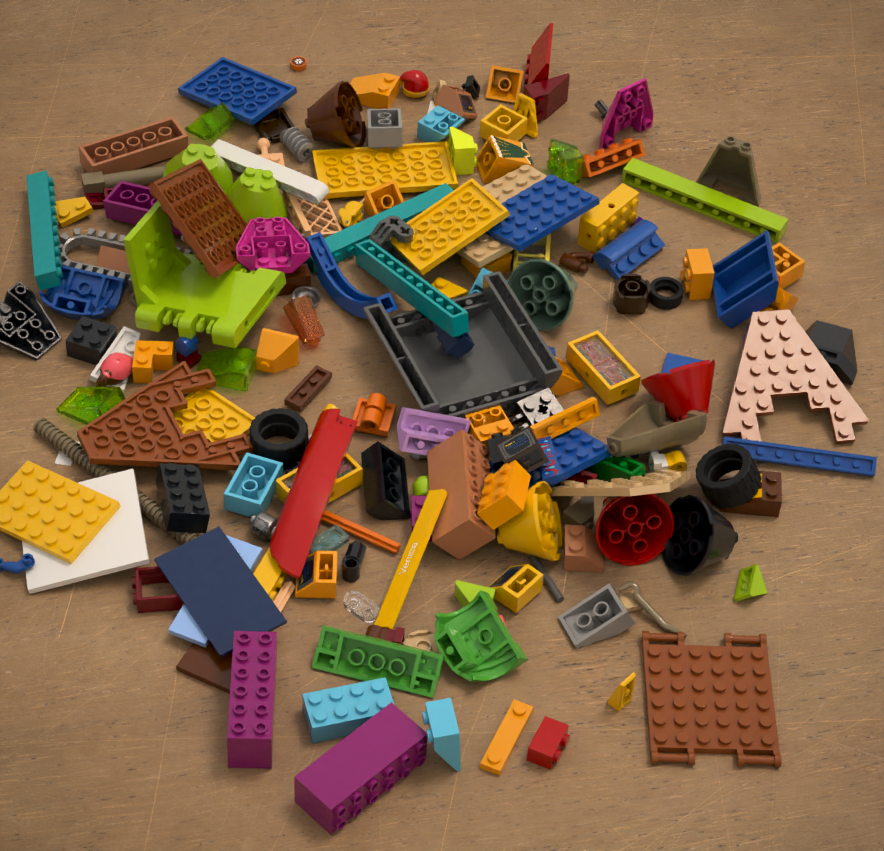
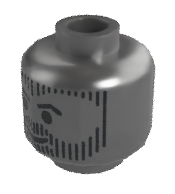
[249,511,278,541]

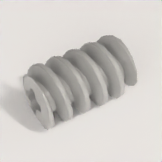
[279,127,314,162]

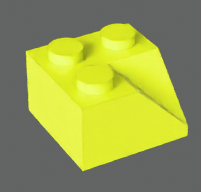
[448,127,478,175]

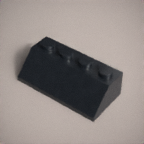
[361,441,411,520]

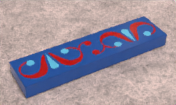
[537,436,563,484]

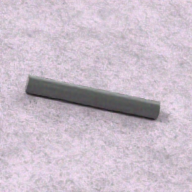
[529,555,564,603]

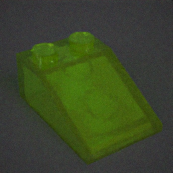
[196,347,257,392]
[56,387,126,425]

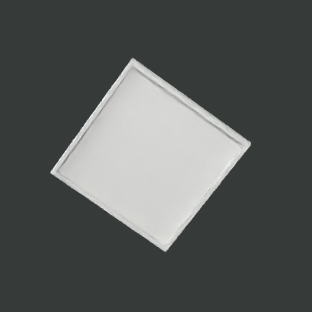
[22,469,150,594]

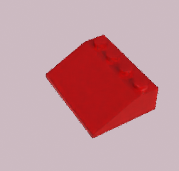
[523,23,553,94]

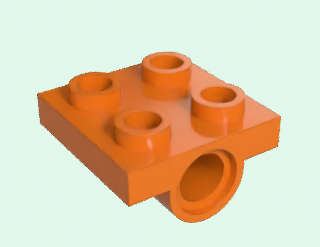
[352,393,396,437]

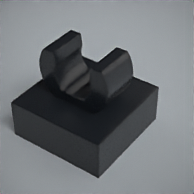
[462,75,480,99]

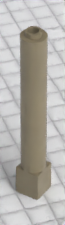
[81,165,166,195]

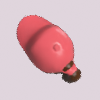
[95,352,133,395]

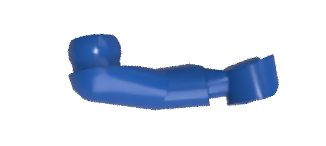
[0,553,35,574]

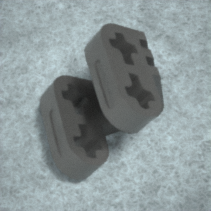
[368,216,413,263]

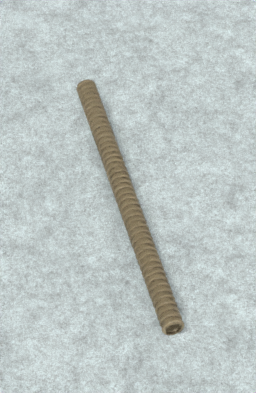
[33,417,199,545]

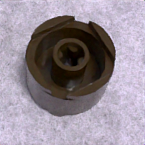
[612,273,651,314]

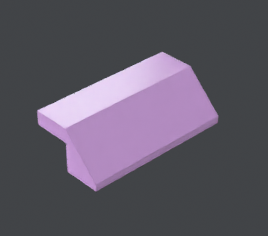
[397,407,471,455]

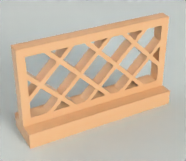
[282,191,342,239]

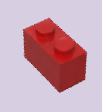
[527,716,570,770]

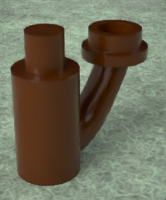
[559,250,595,273]

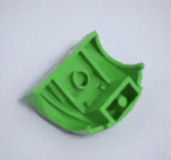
[434,590,528,683]

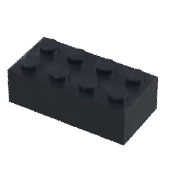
[156,463,210,533]

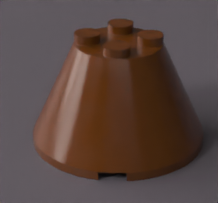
[305,81,366,148]

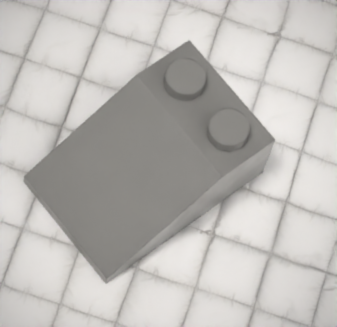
[558,583,636,648]

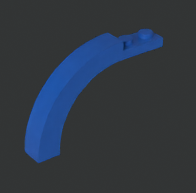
[305,232,398,319]

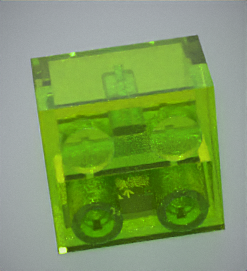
[547,139,583,185]

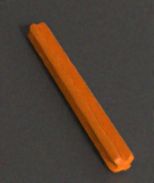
[322,510,401,554]

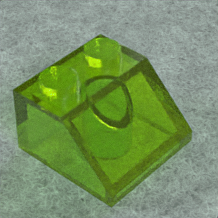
[184,102,235,140]

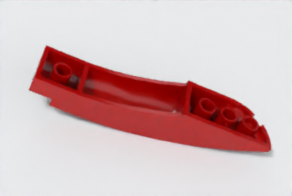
[270,408,358,579]

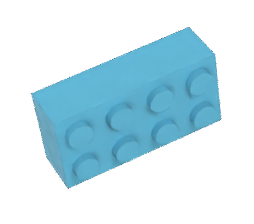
[302,677,394,743]

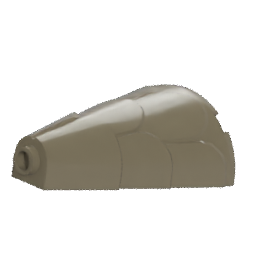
[607,400,707,457]

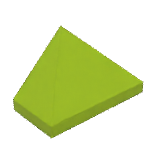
[734,564,767,602]

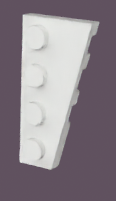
[89,326,141,395]

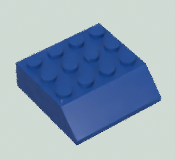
[713,230,779,329]

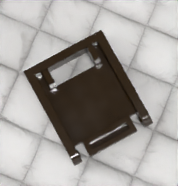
[254,107,295,143]

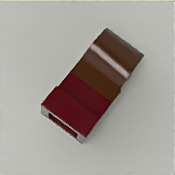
[365,625,405,644]

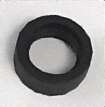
[649,277,684,310]

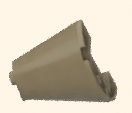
[696,136,761,207]

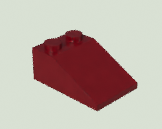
[524,73,570,122]

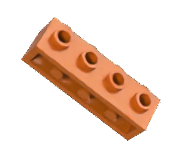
[575,137,645,178]

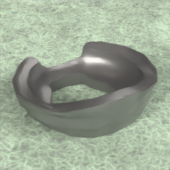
[292,286,321,310]

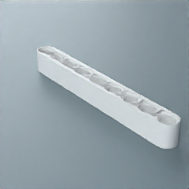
[211,139,330,205]

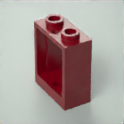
[132,566,183,613]

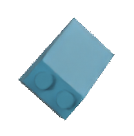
[422,698,461,771]

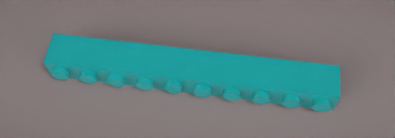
[27,170,63,291]
[303,183,454,274]
[355,239,469,337]

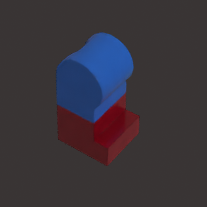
[176,336,202,369]

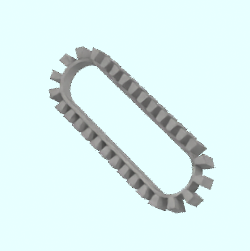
[59,228,192,292]

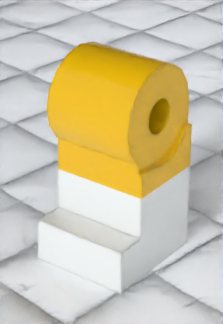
[648,450,687,473]

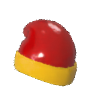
[400,70,430,98]

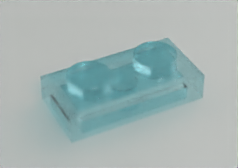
[310,524,349,554]

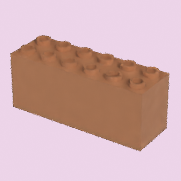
[427,429,496,560]

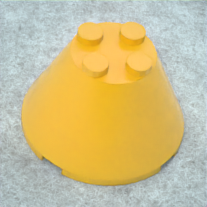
[497,481,563,561]

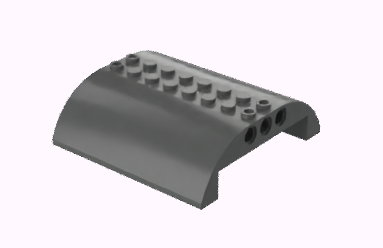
[363,271,563,418]

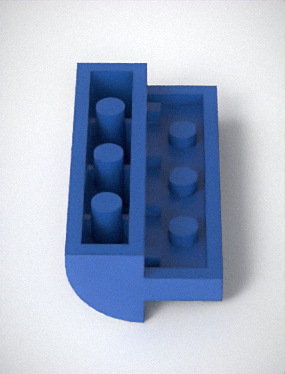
[592,220,665,280]

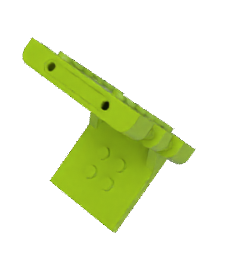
[123,200,286,348]

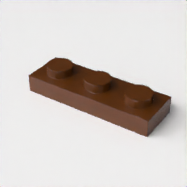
[284,365,332,412]

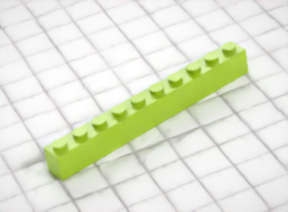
[622,157,788,244]

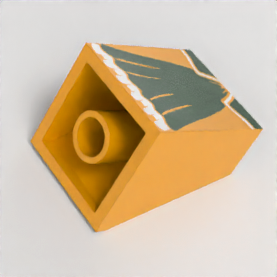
[476,135,534,183]

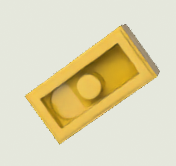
[607,672,636,711]

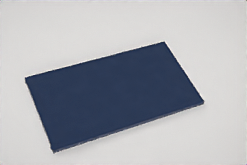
[154,527,287,658]

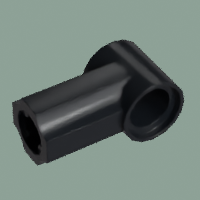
[342,541,366,582]

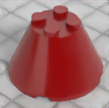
[641,360,715,423]
[595,494,674,566]

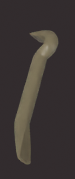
[617,581,687,636]

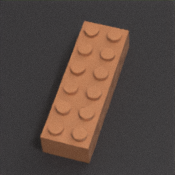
[78,117,188,174]

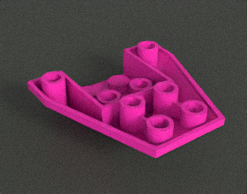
[599,78,654,149]
[236,217,310,273]

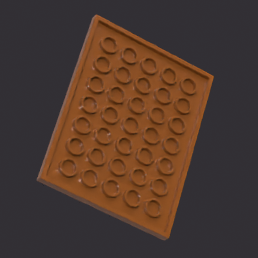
[148,159,247,279]

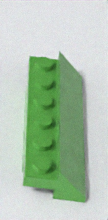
[311,625,445,698]

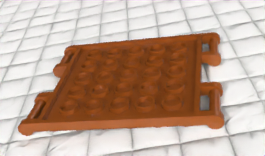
[641,631,781,767]

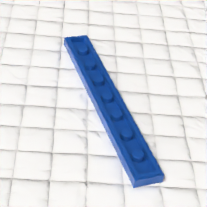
[722,436,877,477]

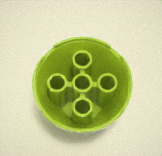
[163,144,233,192]
[225,167,288,224]

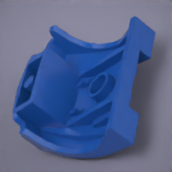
[39,265,127,320]

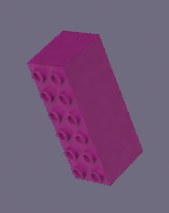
[227,631,277,769]
[294,702,427,835]

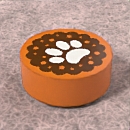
[290,56,307,71]

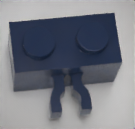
[434,326,475,359]

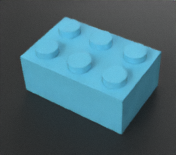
[224,452,283,517]

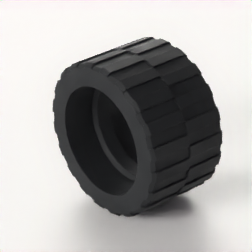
[250,408,308,472]
[695,444,761,509]

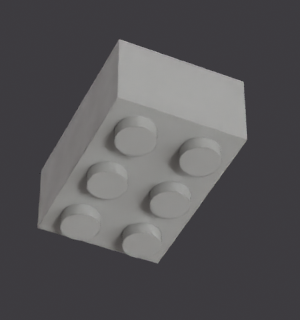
[367,108,403,149]

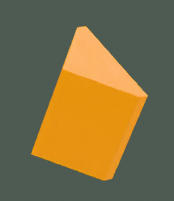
[364,179,404,217]

